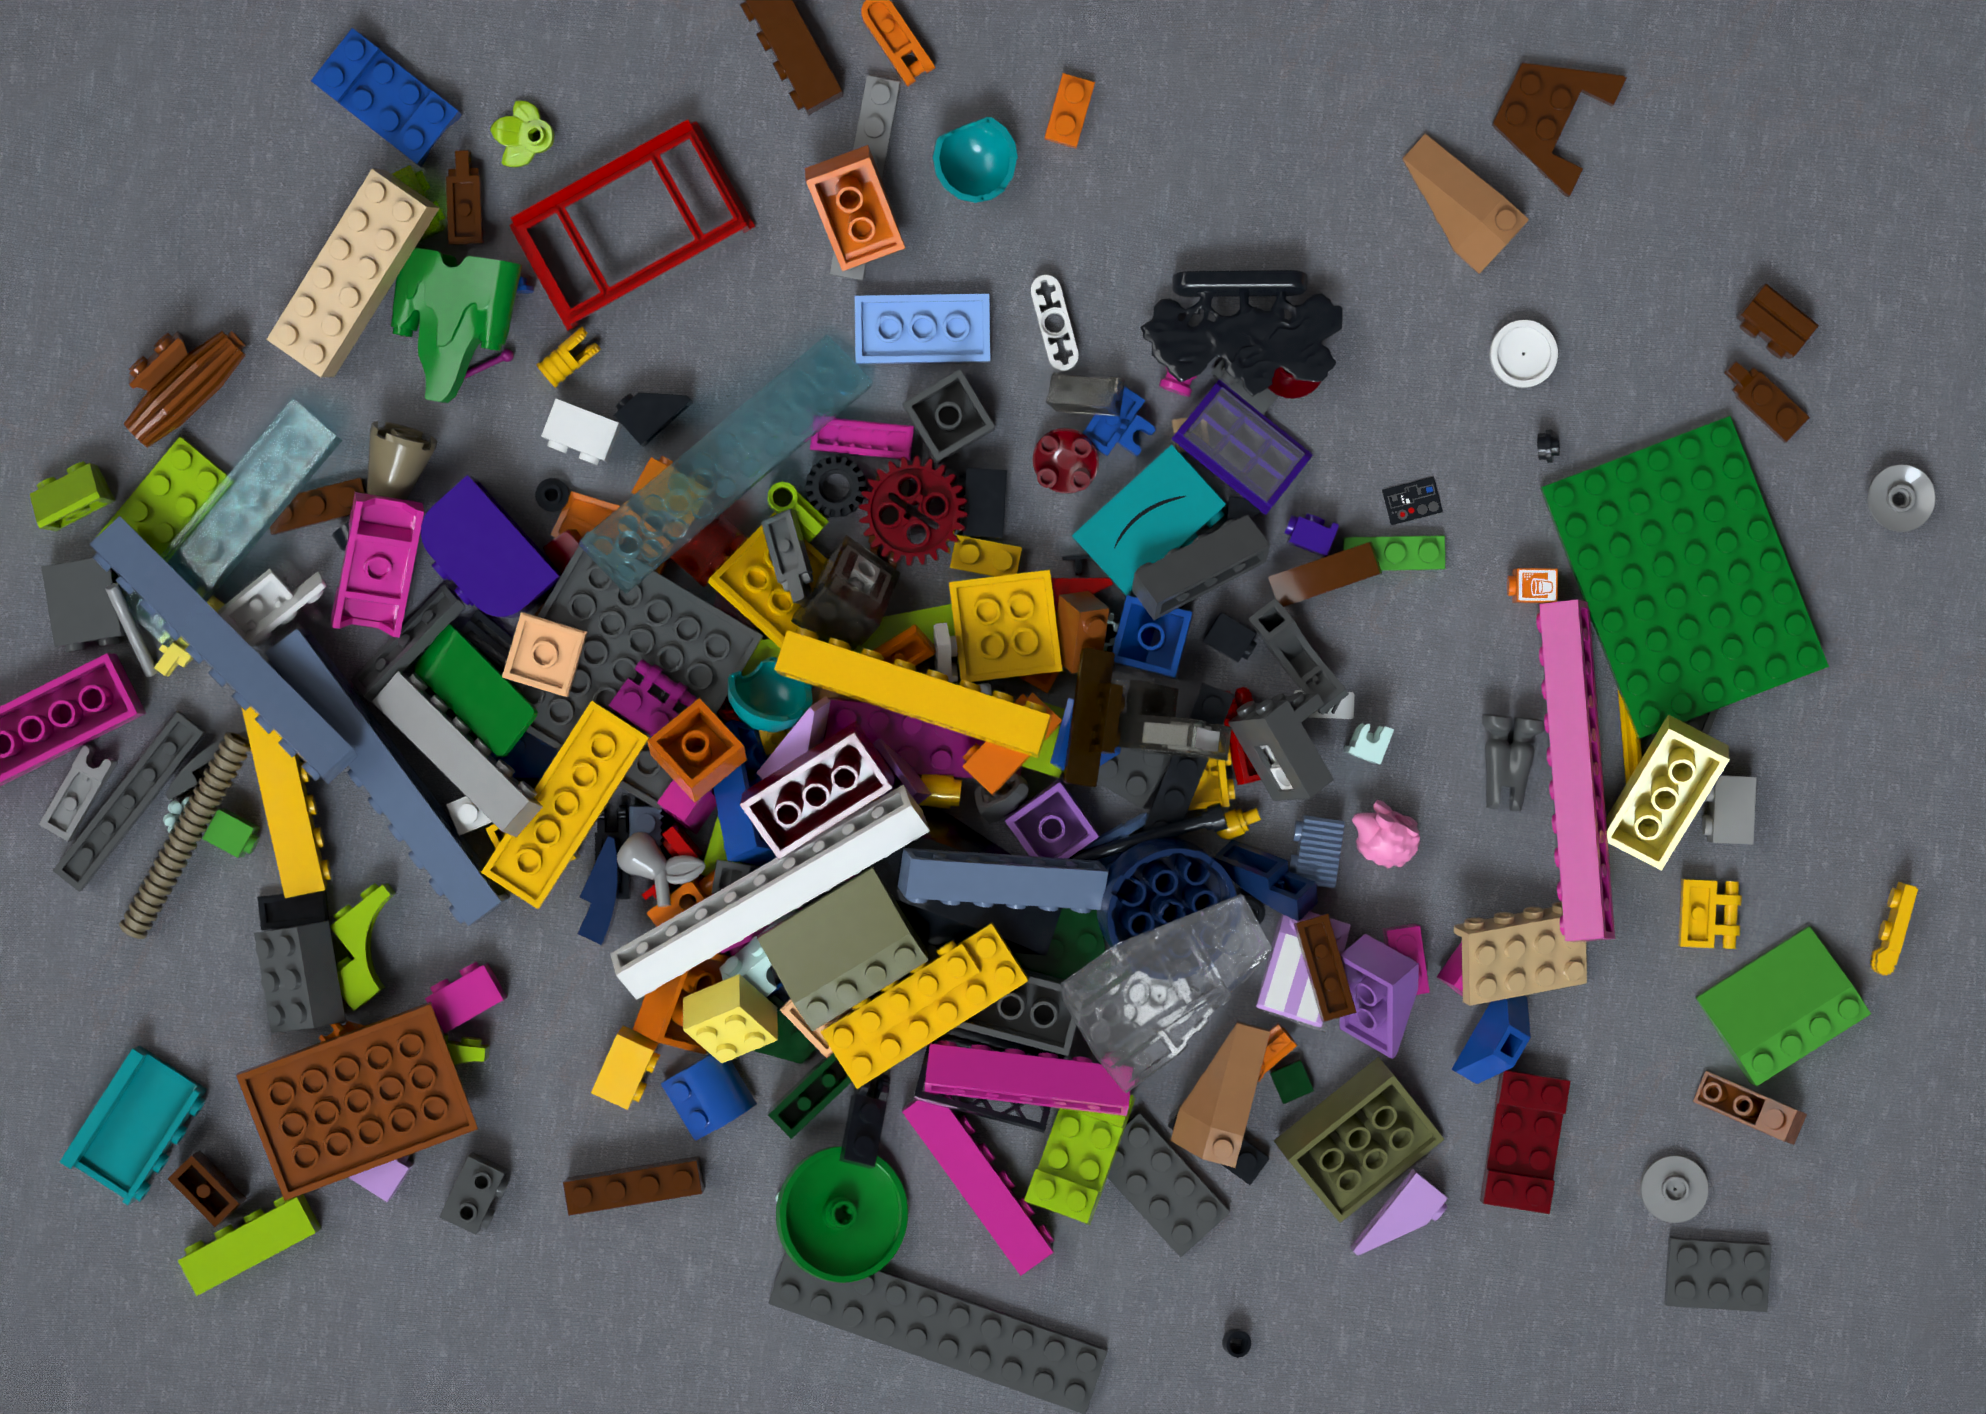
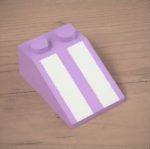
[1256,911,1351,1028]

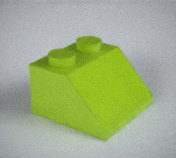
[30,461,116,531]

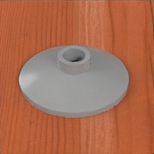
[1867,465,1936,532]

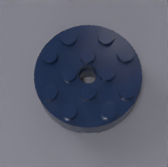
[1097,838,1238,979]

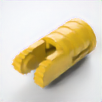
[536,327,601,388]

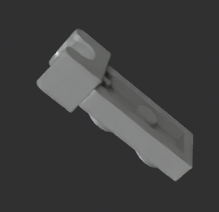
[38,744,117,841]

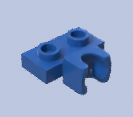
[1083,382,1157,457]

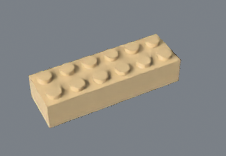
[266,169,439,378]

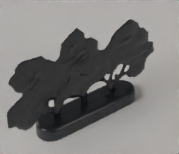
[1140,270,1343,397]

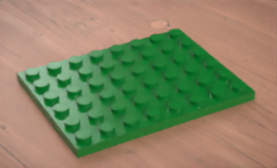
[1540,416,1829,739]

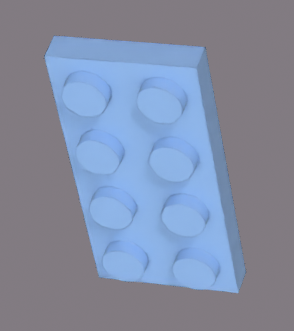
[855,294,990,364]

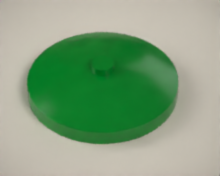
[776,1146,908,1283]

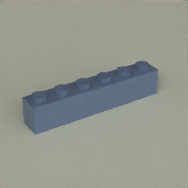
[898,848,1109,913]

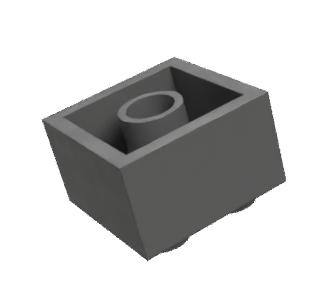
[902,369,995,464]

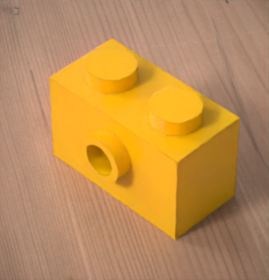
[591,1025,660,1110]

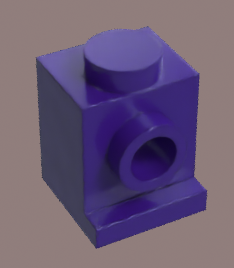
[1284,513,1339,557]

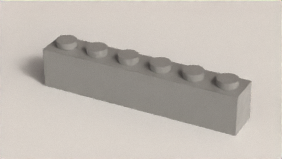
[372,671,543,837]

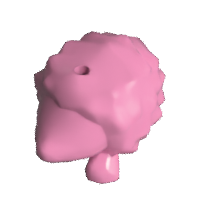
[1352,800,1420,869]

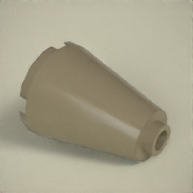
[367,421,438,500]

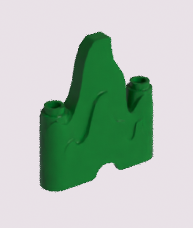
[390,248,522,403]

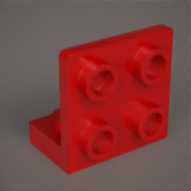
[642,822,702,900]

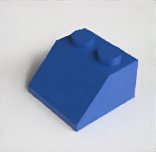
[1112,595,1193,679]

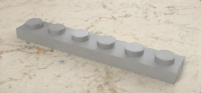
[830,76,900,281]

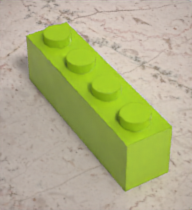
[178,1194,322,1296]

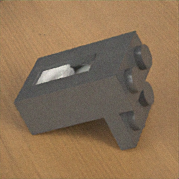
[1228,692,1334,801]

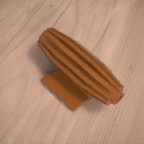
[124,331,246,448]

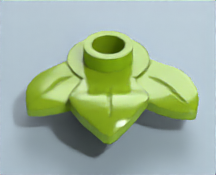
[490,101,554,168]

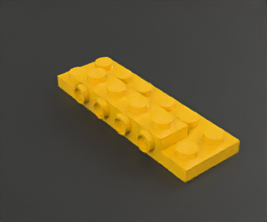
[820,922,1029,1089]

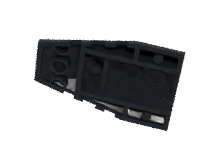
[861,805,1062,956]

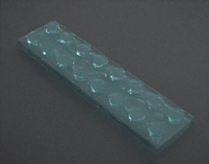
[125,398,343,648]

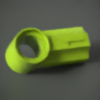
[767,482,829,543]

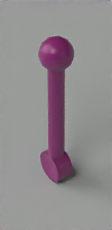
[464,349,514,379]

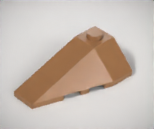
[1402,134,1529,274]
[1171,1022,1270,1168]

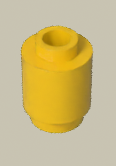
[919,774,962,809]

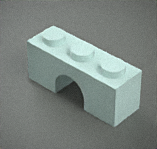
[719,909,799,997]

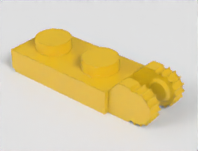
[1869,882,1918,976]

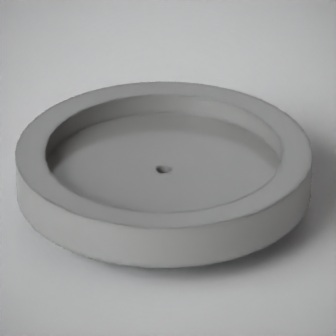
[1640,1155,1708,1223]

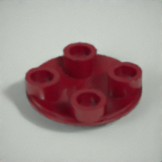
[1033,428,1099,494]

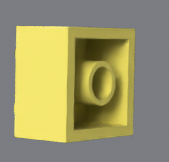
[683,974,778,1063]

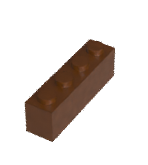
[740,0,843,116]
[563,1156,705,1216]

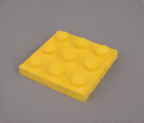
[708,512,843,648]
[949,570,1062,682]

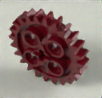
[859,456,969,566]

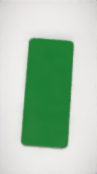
[415,625,538,757]

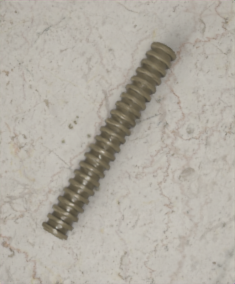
[119,732,251,939]

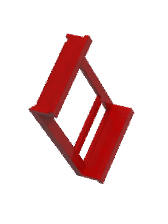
[509,119,755,331]

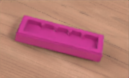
[810,416,914,460]

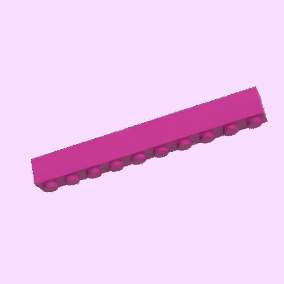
[1536,599,1615,942]

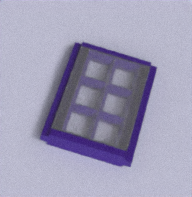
[1171,380,1313,515]

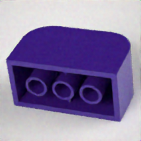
[421,475,561,618]

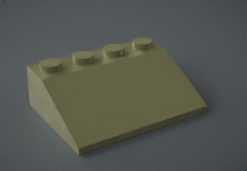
[757,866,928,1031]
[1274,1057,1444,1223]

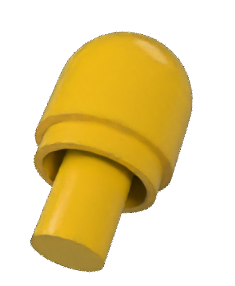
[1216,807,1261,840]

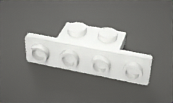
[218,568,326,647]

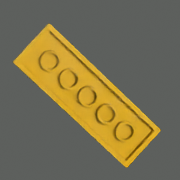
[481,700,650,909]

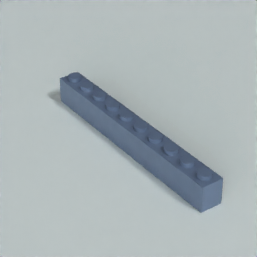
[90,516,358,784]

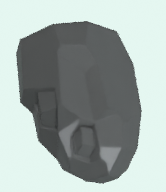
[974,773,1029,823]

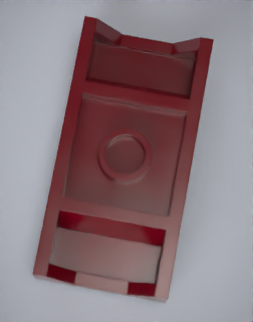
[1480,1069,1571,1214]

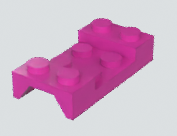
[331,492,424,638]

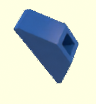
[1451,996,1531,1084]

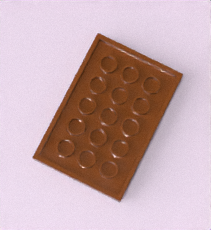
[236,1002,478,1201]

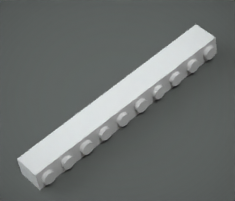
[610,785,930,1000]

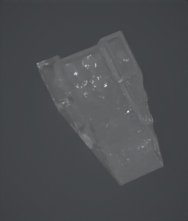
[1061,894,1273,1093]

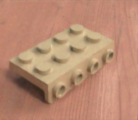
[1454,902,1587,1006]

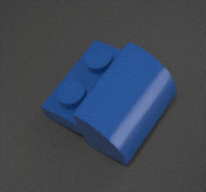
[661,1054,757,1141]

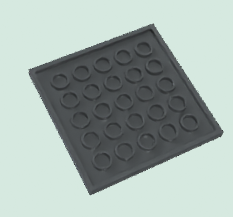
[507,531,764,810]

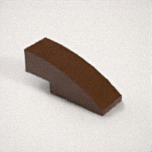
[1268,541,1382,607]

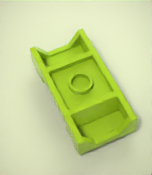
[1024,1094,1136,1225]

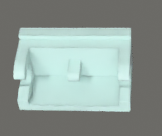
[1343,723,1394,765]

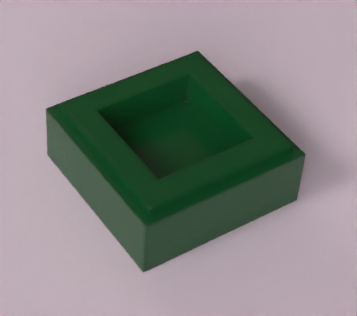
[1269,1059,1314,1104]

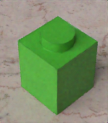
[202,808,260,858]

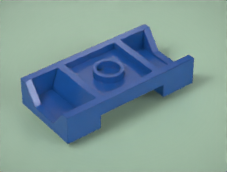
[311,28,462,168]

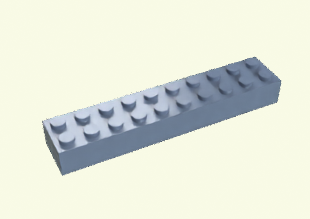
[265,628,509,926]

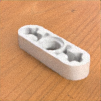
[1031,275,1079,372]

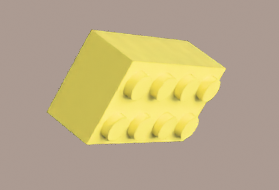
[1606,715,1730,871]

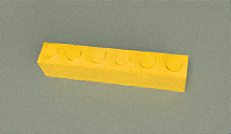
[242,707,332,898]

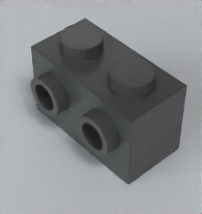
[439,1152,510,1234]

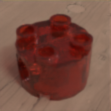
[668,507,748,588]

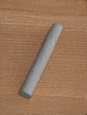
[105,583,158,677]

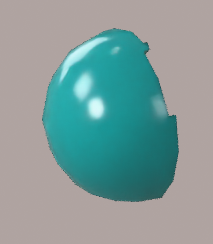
[932,117,1018,203]
[727,657,813,733]

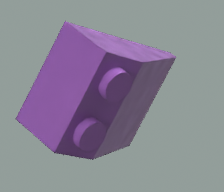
[1340,934,1419,1059]

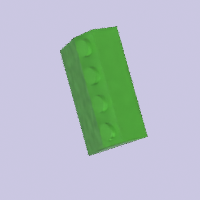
[1695,926,1871,1086]

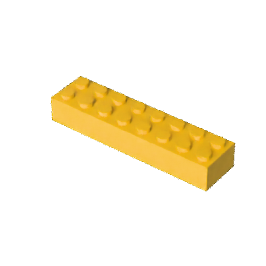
[774,627,1051,758]

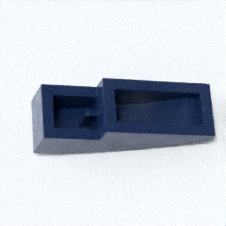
[577,834,621,945]
[1213,839,1318,922]

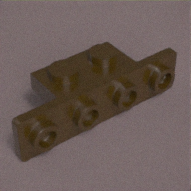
[1063,648,1125,787]

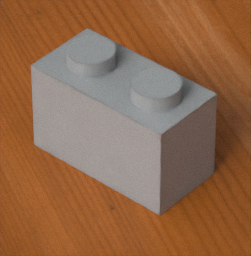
[1702,775,1757,845]

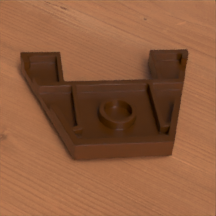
[1491,63,1627,197]

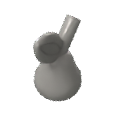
[617,832,706,907]

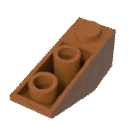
[1693,1071,1807,1145]

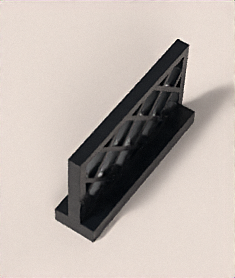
[913,1027,1064,1133]

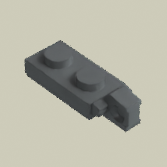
[761,509,814,606]

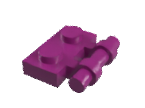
[608,659,697,736]

